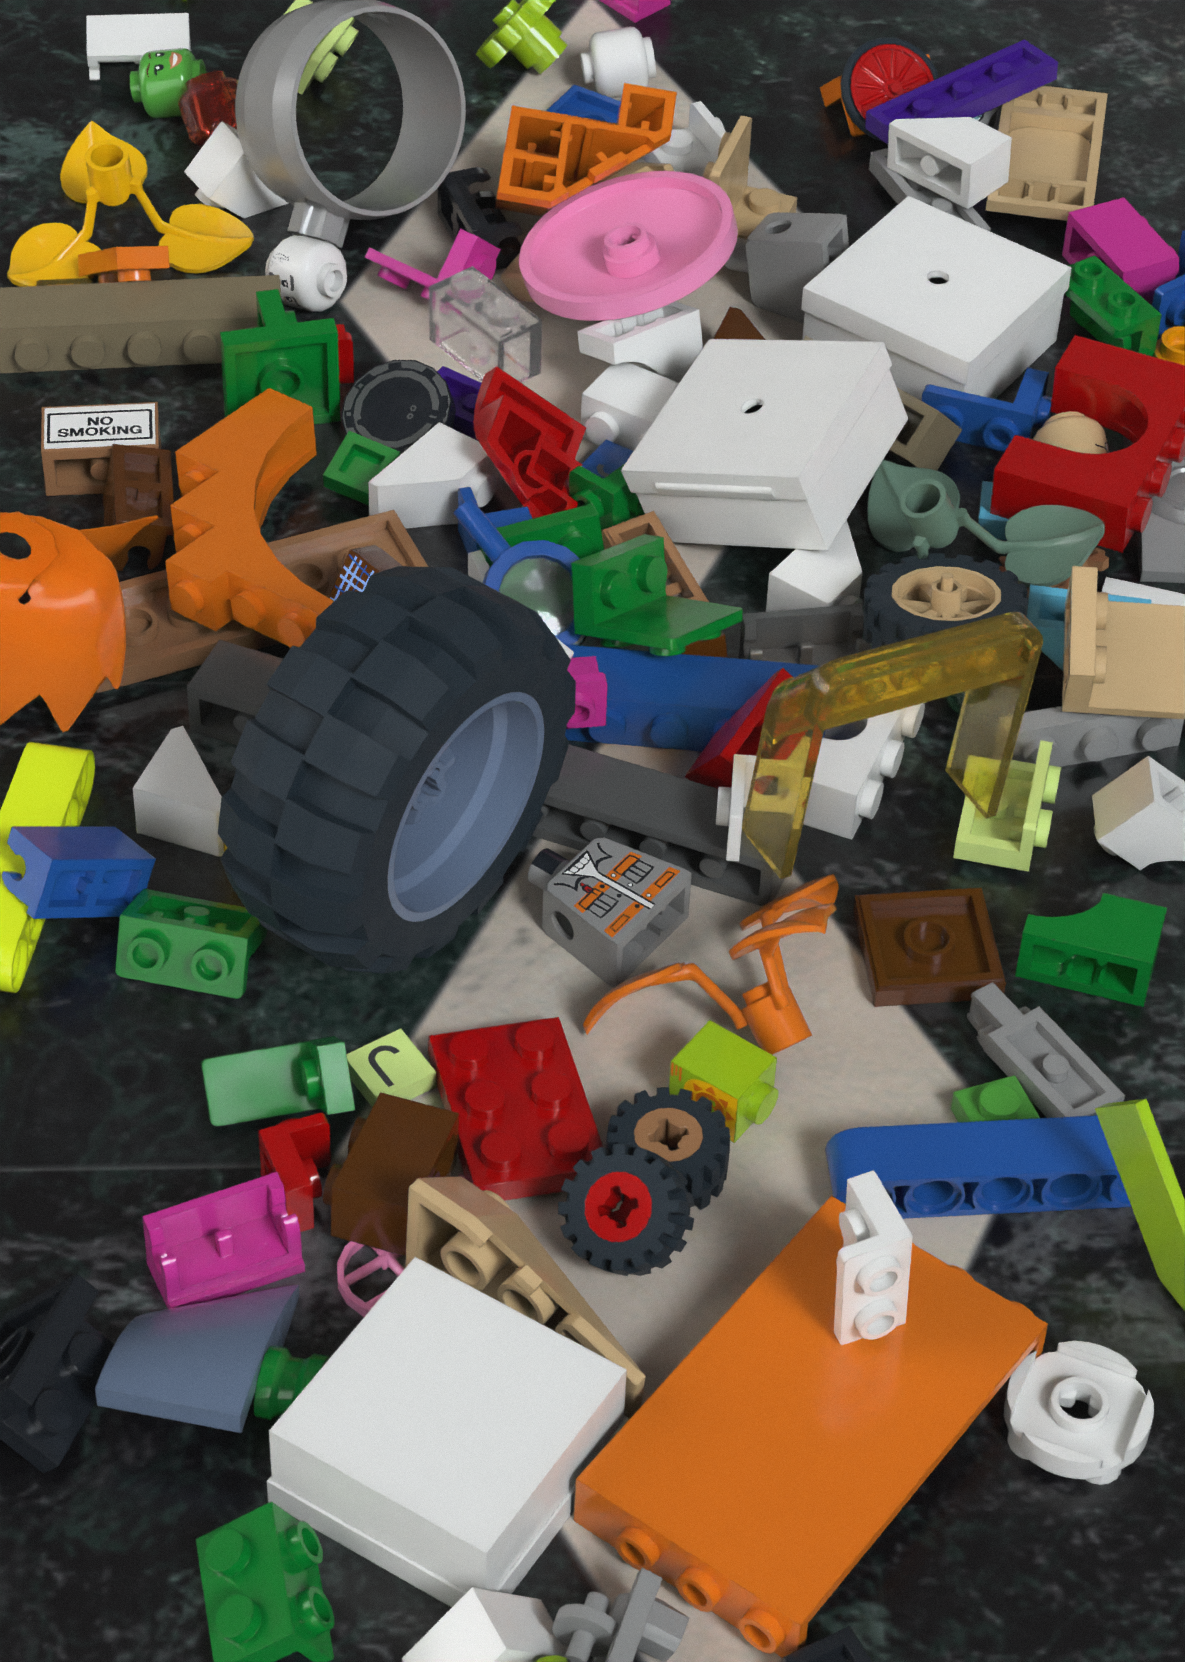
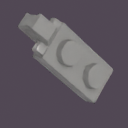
[967,982,1125,1118]

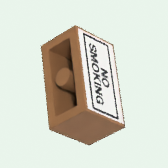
[41,402,161,496]

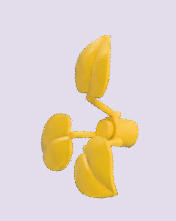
[7,121,254,287]

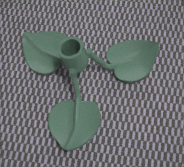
[863,460,1105,668]

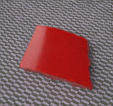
[474,366,586,518]

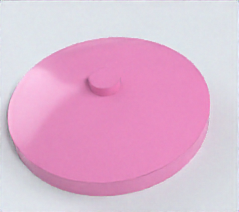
[519,171,738,321]

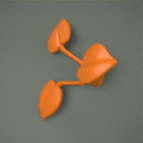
[583,874,839,1055]

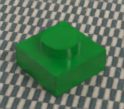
[323,431,401,506]

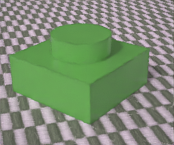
[951,1075,1040,1122]

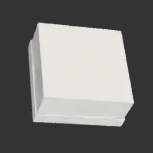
[801,196,1072,400]
[621,339,908,551]
[267,1257,629,1607]

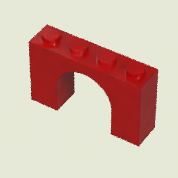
[990,335,1185,553]

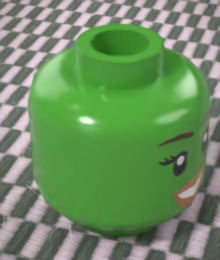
[130,48,209,119]

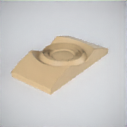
[986,86,1108,221]

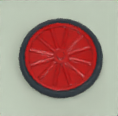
[841,38,939,142]

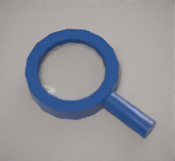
[453,498,582,645]

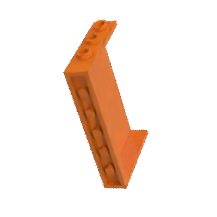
[574,1196,1048,1658]

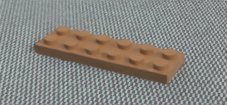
[96,510,428,693]

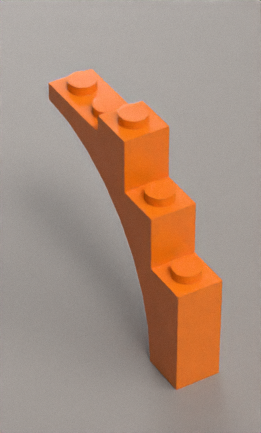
[165,388,334,648]

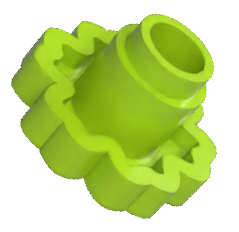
[475,0,568,74]

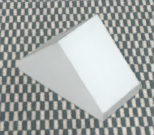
[133,726,224,857]
[402,1587,568,1662]

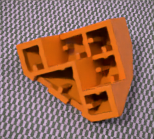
[495,83,677,216]

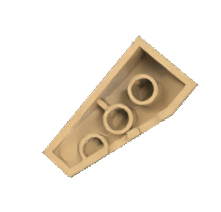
[405,1176,646,1419]

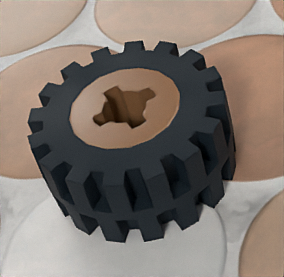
[605,1087,730,1215]

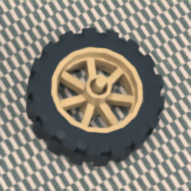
[863,553,1028,675]

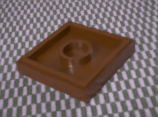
[853,887,1006,1007]

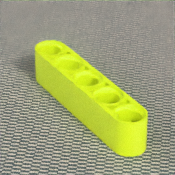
[0,742,95,993]

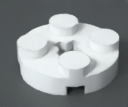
[1004,1341,1154,1485]

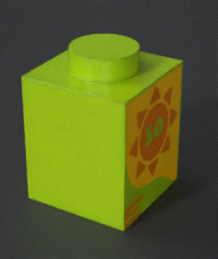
[669,1020,779,1143]

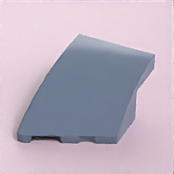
[95,1285,300,1433]

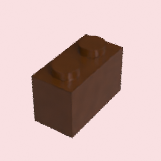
[323,1092,459,1256]

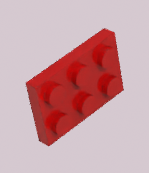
[428,1017,604,1201]

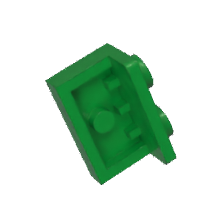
[196,1501,334,1662]

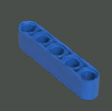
[825,1115,1157,1219]

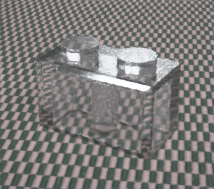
[429,266,542,383]

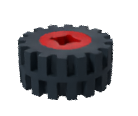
[558,1144,695,1276]

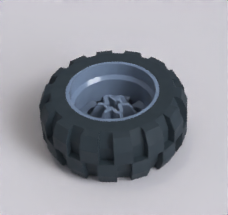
[218,566,576,974]

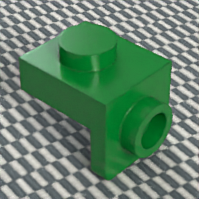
[569,464,645,532]

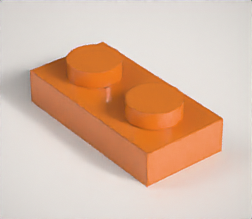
[78,246,170,283]

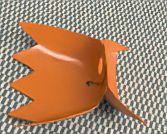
[0,511,159,732]

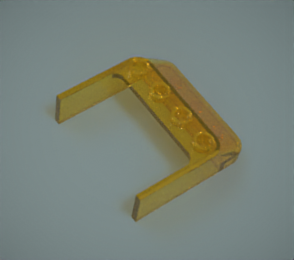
[742,612,1043,879]

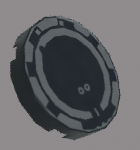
[341,360,456,454]

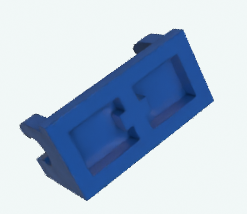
[2,826,156,919]

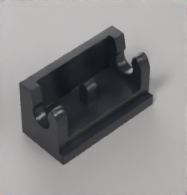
[438,167,523,270]

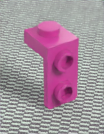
[365,229,500,310]

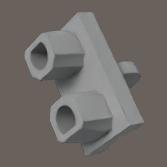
[552,1568,689,1662]

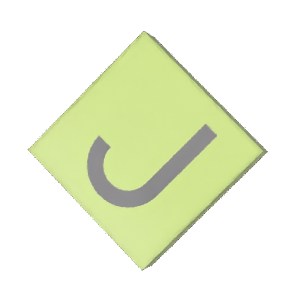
[346,1028,436,1107]

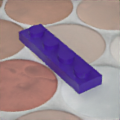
[866,39,1058,144]

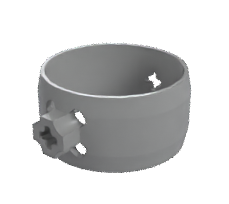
[235,0,466,248]

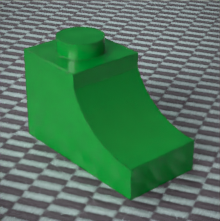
[1015,893,1167,1007]

